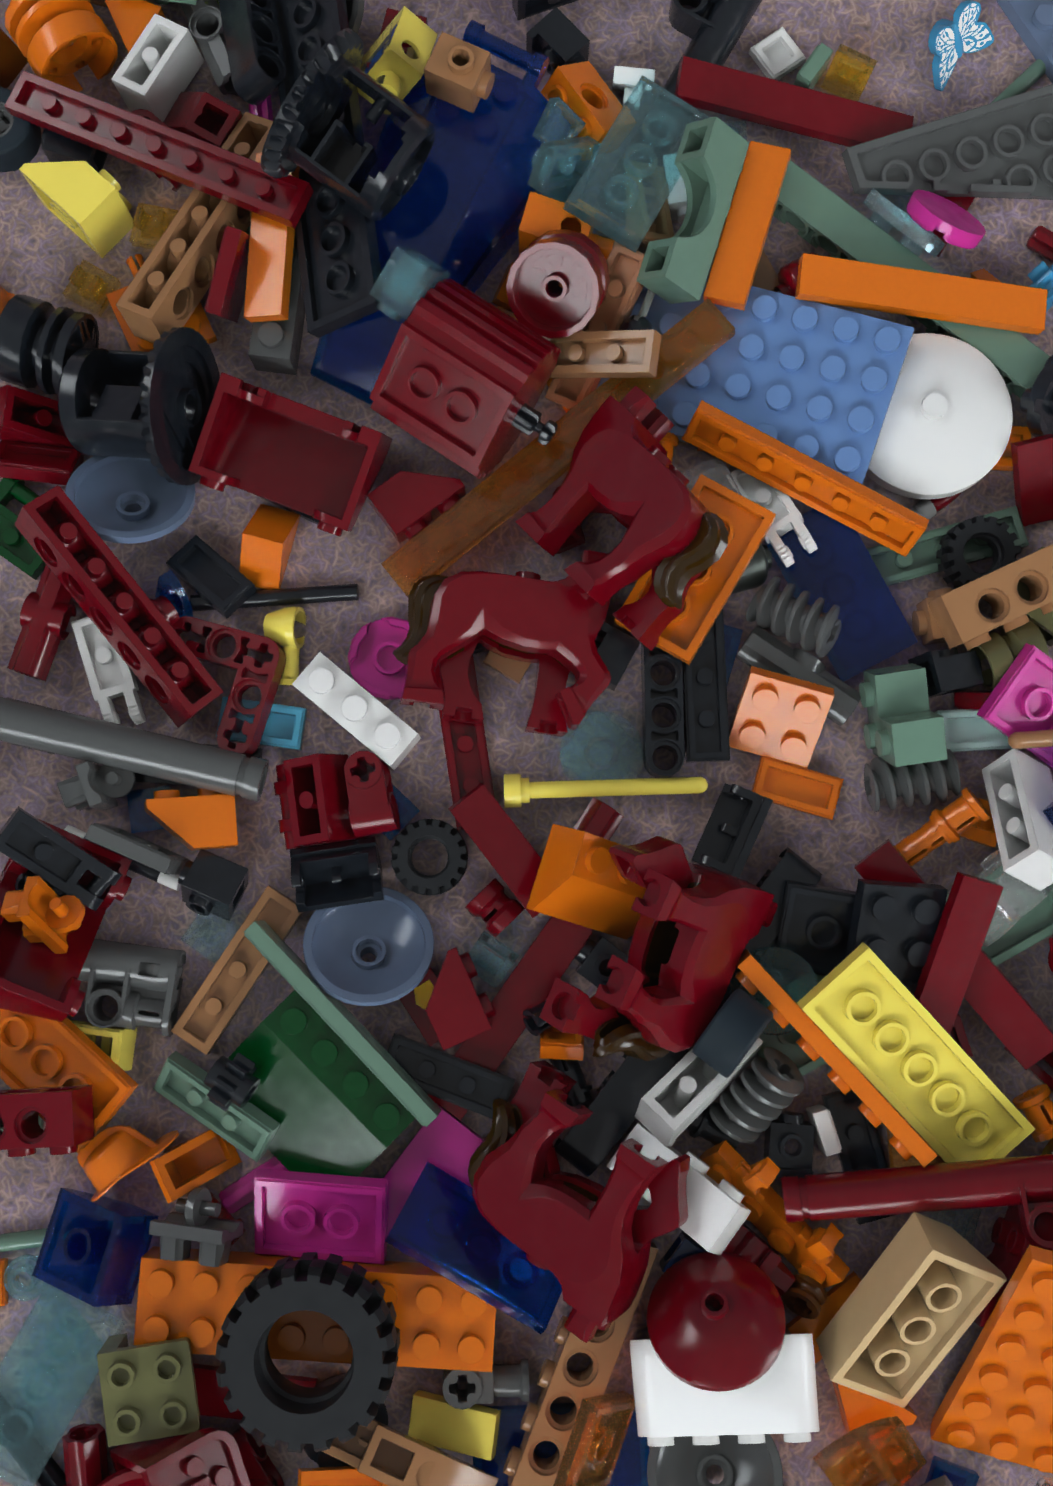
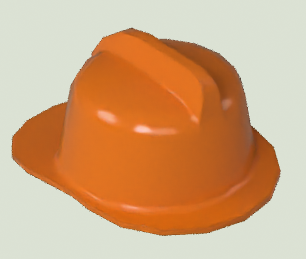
[77,1125,179,1202]

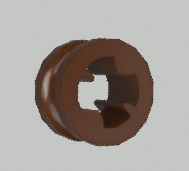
[782,1274,827,1319]

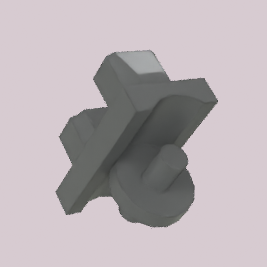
[57,761,136,810]
[149,1187,244,1267]

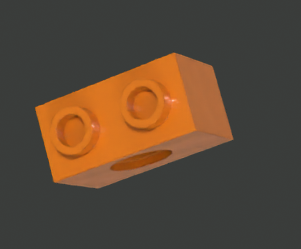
[537,61,636,161]

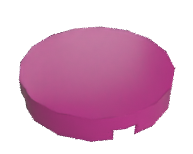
[906,189,986,249]
[348,617,409,701]

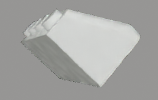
[630,1333,820,1447]

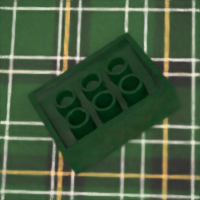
[228,990,415,1177]

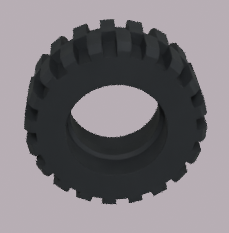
[215,1252,400,1453]

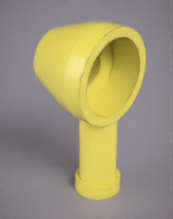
[263,606,306,685]

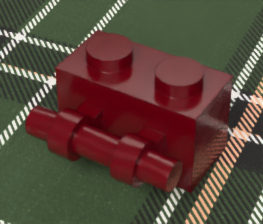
[274,753,359,850]

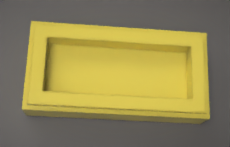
[408,1390,501,1461]

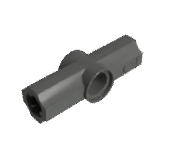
[180,0,238,96]
[735,625,861,726]

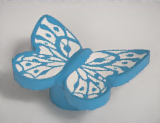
[928,0,994,91]

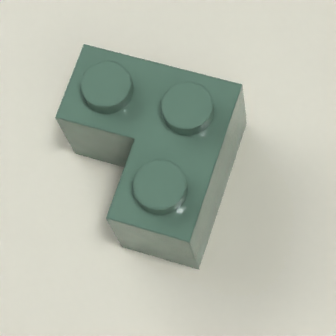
[859,663,948,767]

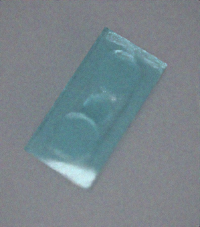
[863,189,946,258]

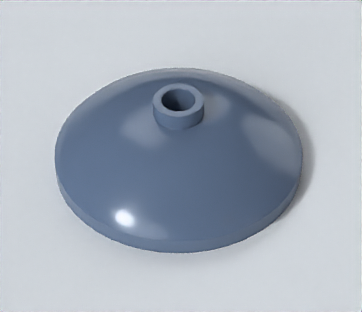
[65,456,196,544]
[303,887,434,1006]

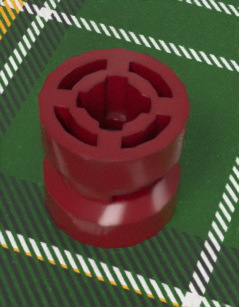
[465,878,525,938]

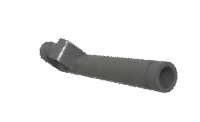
[0,697,269,802]
[78,939,186,1037]

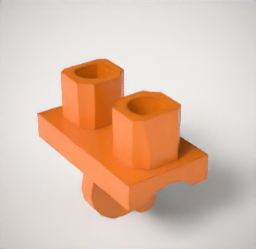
[1,876,85,954]

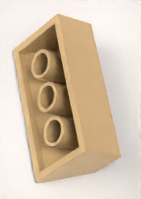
[816,1212,1007,1408]

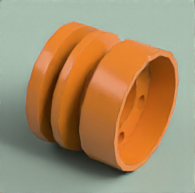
[5,0,118,92]

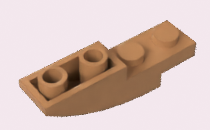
[322,1419,499,1486]

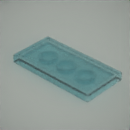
[563,75,711,253]
[0,1280,126,1486]

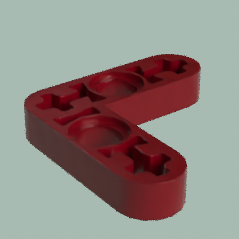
[172,616,286,757]

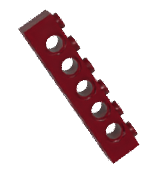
[15,485,224,728]
[0,1085,94,1157]

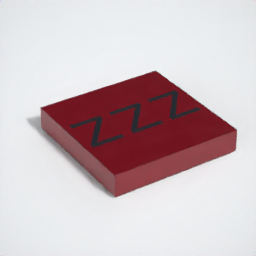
[205,226,250,323]

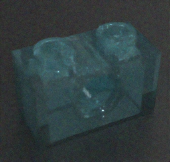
[369,246,451,322]

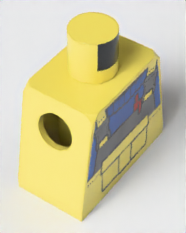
[357,6,437,115]

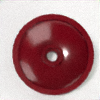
[647,1252,786,1392]

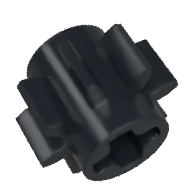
[204,1052,260,1112]

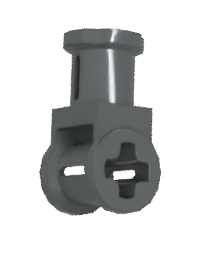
[442,1359,529,1410]

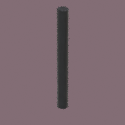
[190,584,359,612]

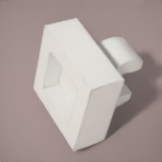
[612,66,655,112]

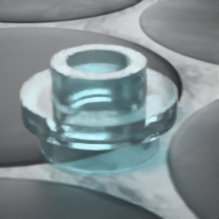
[3,1254,49,1301]

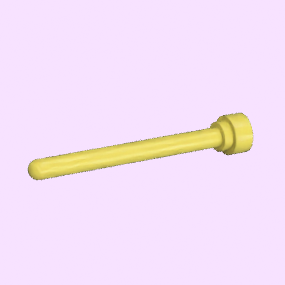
[504,774,708,808]

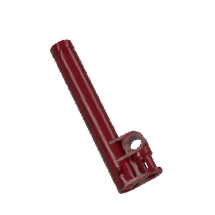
[781,1154,1053,1249]

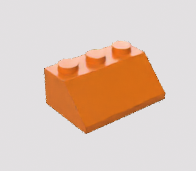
[526,824,646,940]

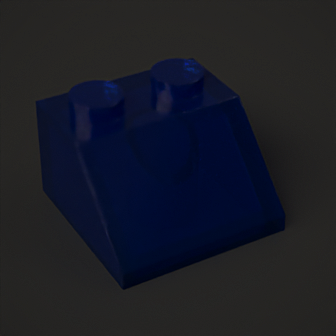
[32,1188,159,1307]

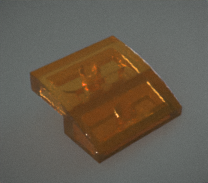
[813,1416,927,1486]

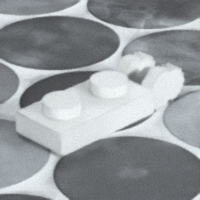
[725,469,818,568]
[71,617,146,725]

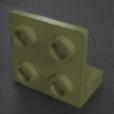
[97,1333,201,1447]

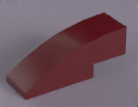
[448,783,542,918]

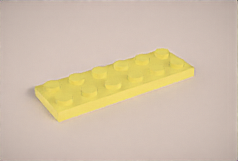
[797,942,1035,1163]

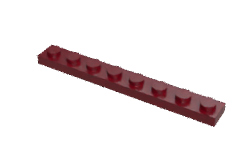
[4,70,314,229]

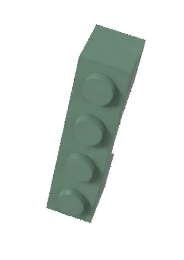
[636,116,750,304]

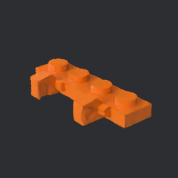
[699,1140,850,1288]

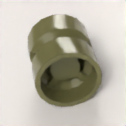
[968,619,1049,691]

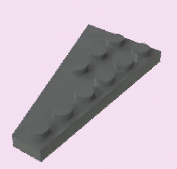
[842,84,1053,200]

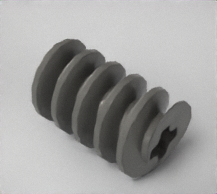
[746,576,842,658]
[864,749,961,812]
[709,1047,804,1144]

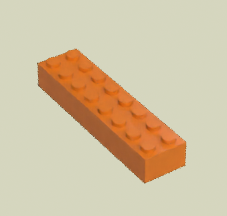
[133,1246,498,1372]

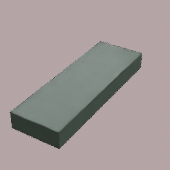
[153,1051,280,1162]

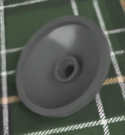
[647,1434,783,1486]

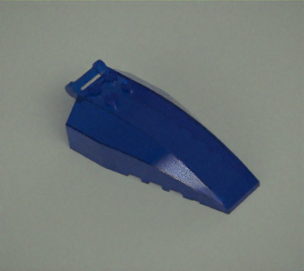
[310,20,570,405]

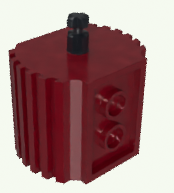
[369,278,561,479]

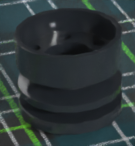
[0,294,99,395]

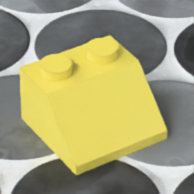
[19,161,136,258]

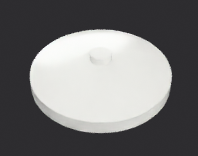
[866,333,1013,500]

